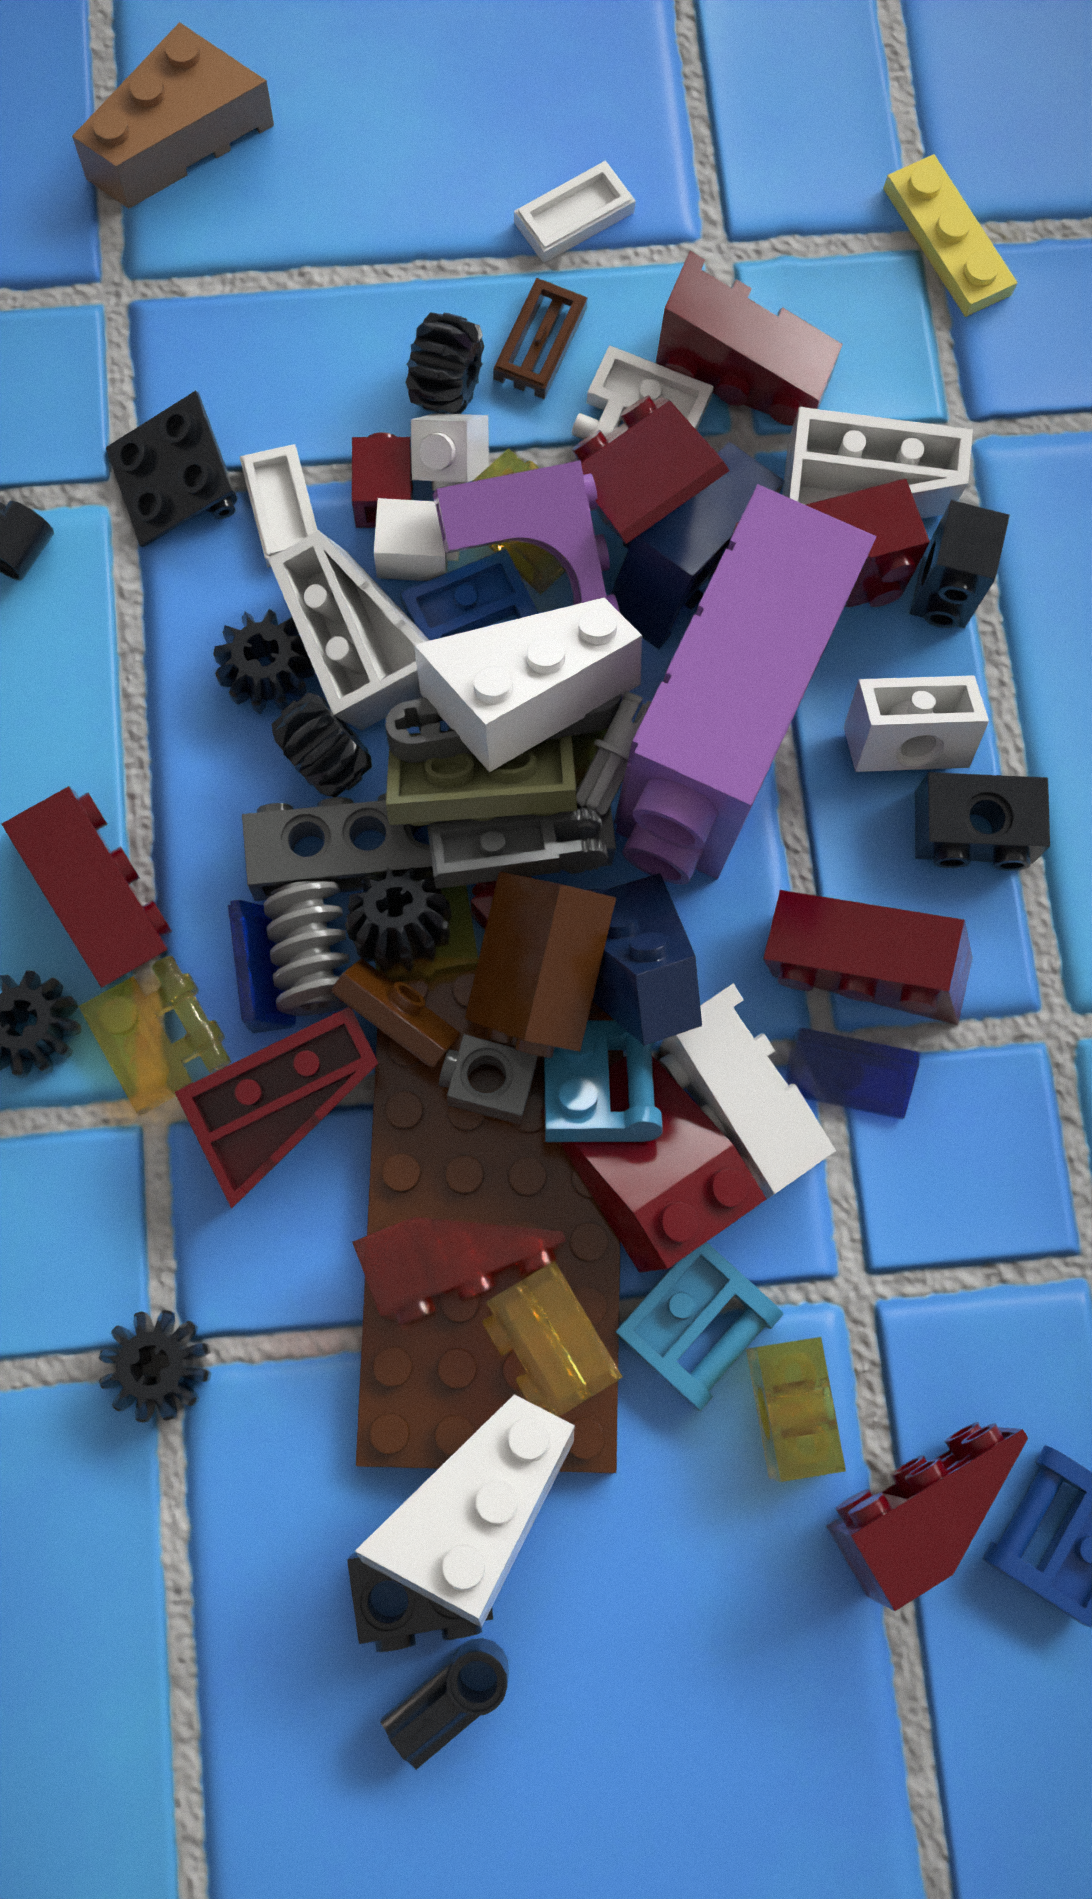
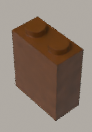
[465,872,616,1058]

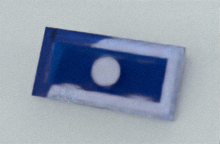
[228,900,296,1033]
[785,1028,921,1120]

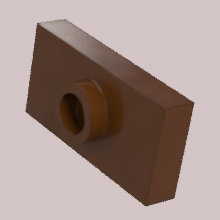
[331,958,461,1067]

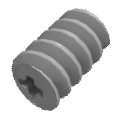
[263,881,349,1016]

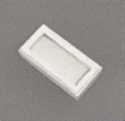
[514,160,636,263]
[239,444,318,568]

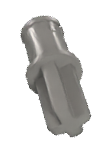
[576,692,651,815]

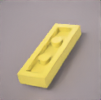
[883,154,1017,317]

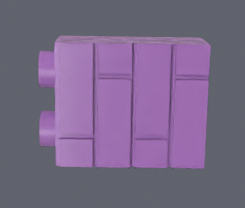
[614,484,877,885]

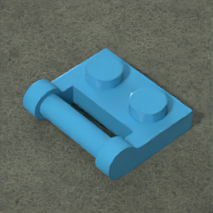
[544,1020,663,1142]
[615,1242,783,1412]

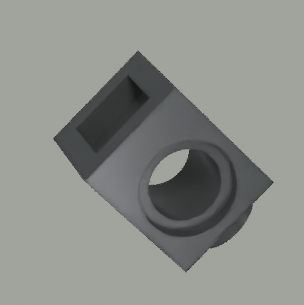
[439,1034,538,1125]

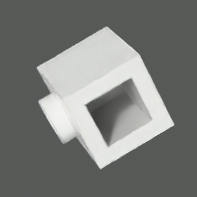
[411,413,489,491]
[374,498,459,581]

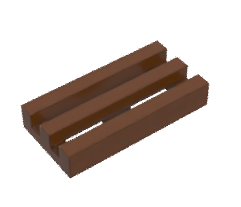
[493,278,588,399]

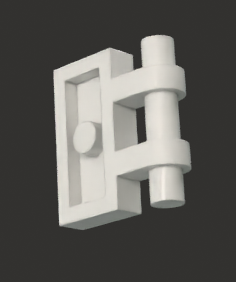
[572,345,714,439]

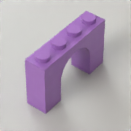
[433,460,623,700]

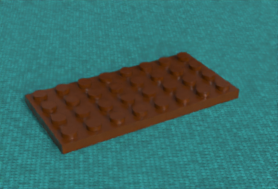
[356,959,624,1473]

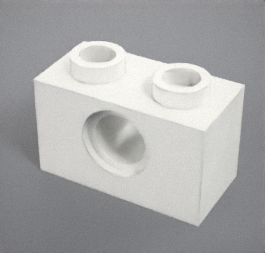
[844,676,989,772]

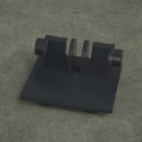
[106,391,237,547]

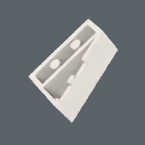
[782,407,973,518]
[268,530,430,730]
[414,597,642,772]
[658,983,836,1199]
[355,1394,575,1628]

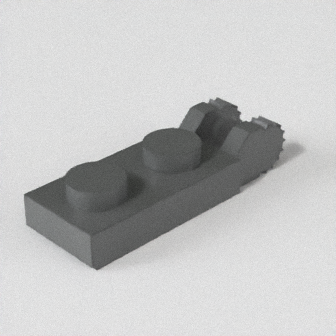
[427,807,609,889]

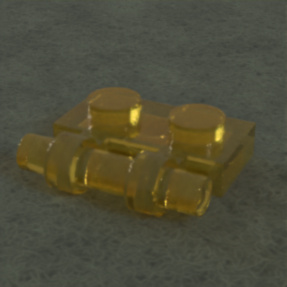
[78,956,231,1116]

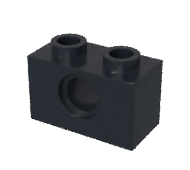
[909,500,1010,628]
[915,772,1050,871]

